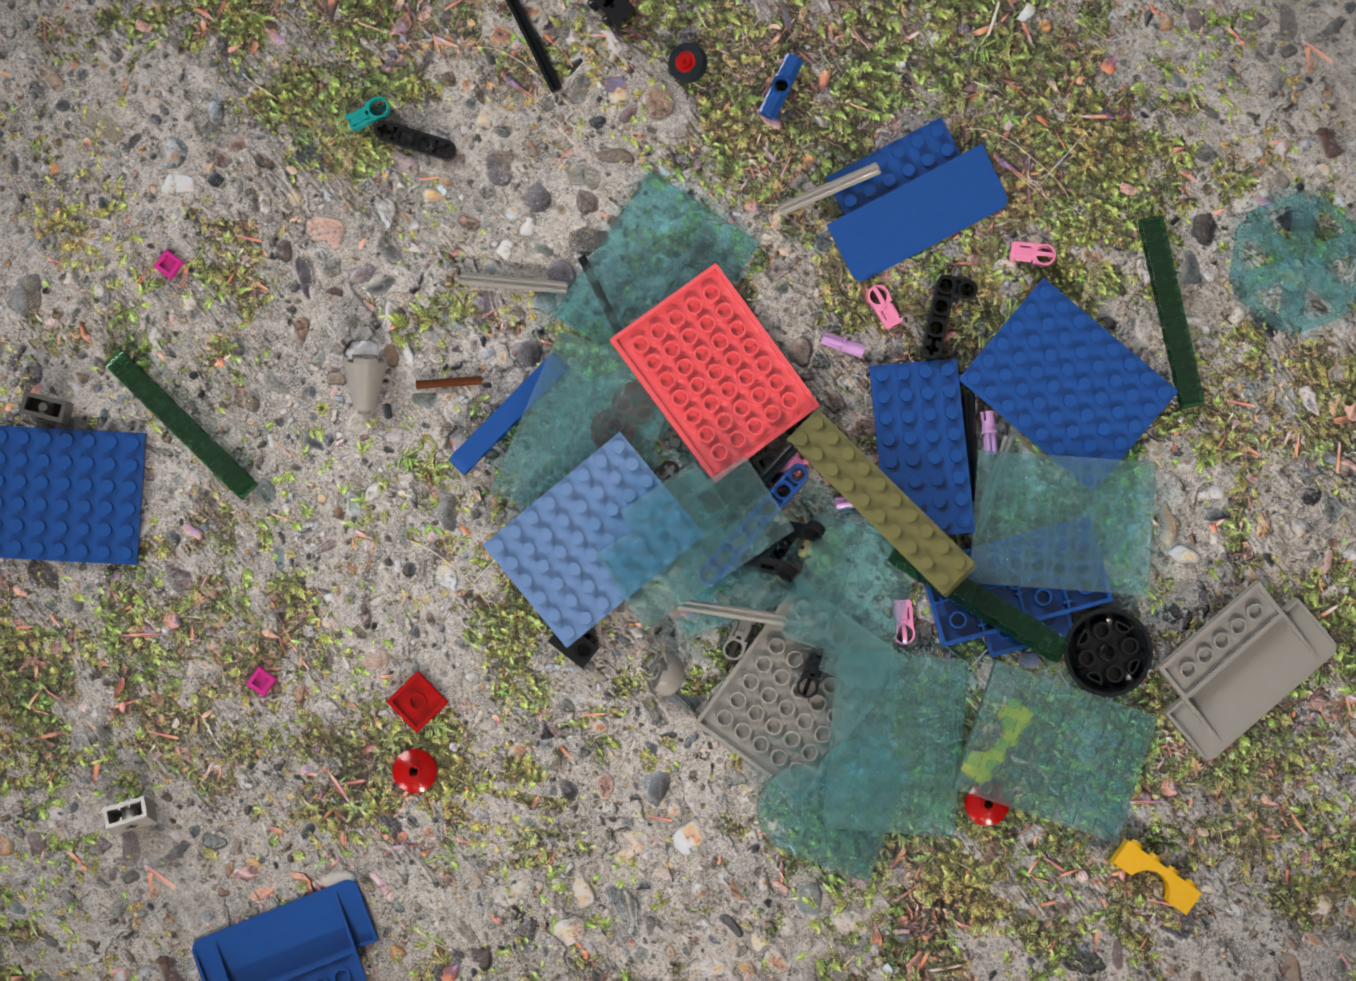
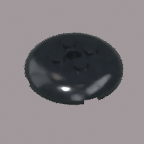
[1064,608,1153,697]

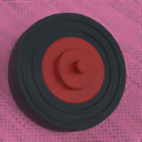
[668,43,707,83]

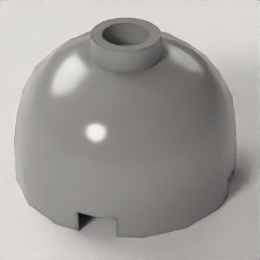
[646,650,687,696]

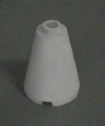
[343,354,388,415]

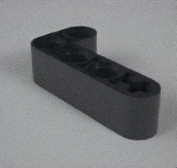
[920,275,978,361]

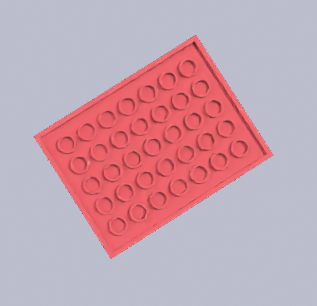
[609,263,820,483]

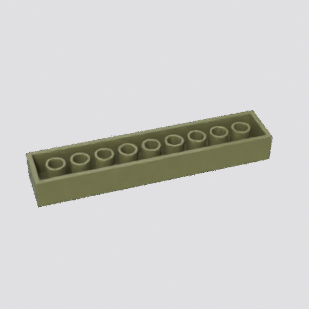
[787,408,978,597]

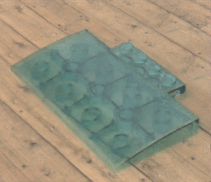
[595,455,794,630]

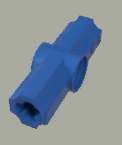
[758,53,804,121]

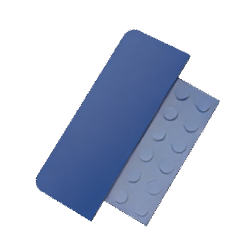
[825,117,1007,281]
[192,880,380,981]

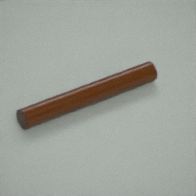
[416,376,482,389]

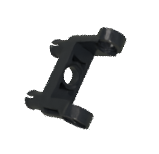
[741,520,826,583]

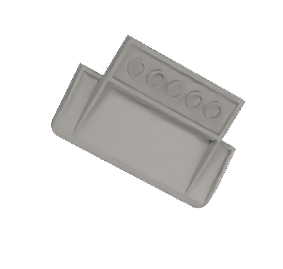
[1156,580,1336,760]

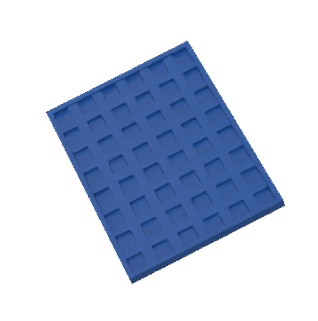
[958,278,1179,493]
[0,426,147,565]

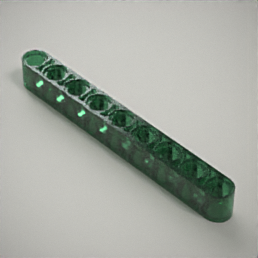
[1138,215,1204,409]
[104,348,258,500]
[888,547,1069,663]

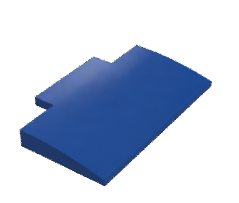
[921,516,1114,658]

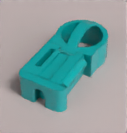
[345,96,391,132]

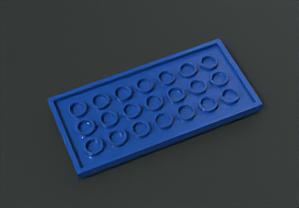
[869,358,976,541]

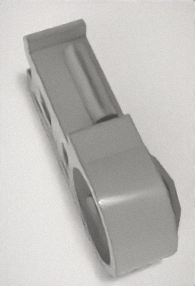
[722,619,755,661]

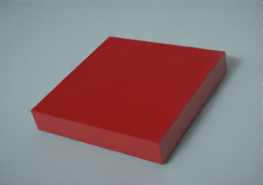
[386,670,449,733]

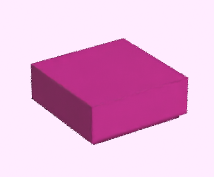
[153,249,185,280]
[246,666,278,697]

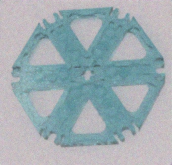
[1229,193,1356,334]

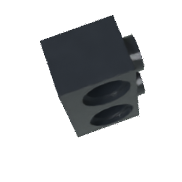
[548,633,600,669]

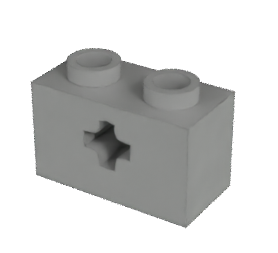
[102,796,158,835]

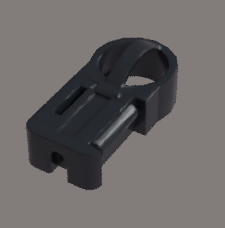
[796,652,828,699]

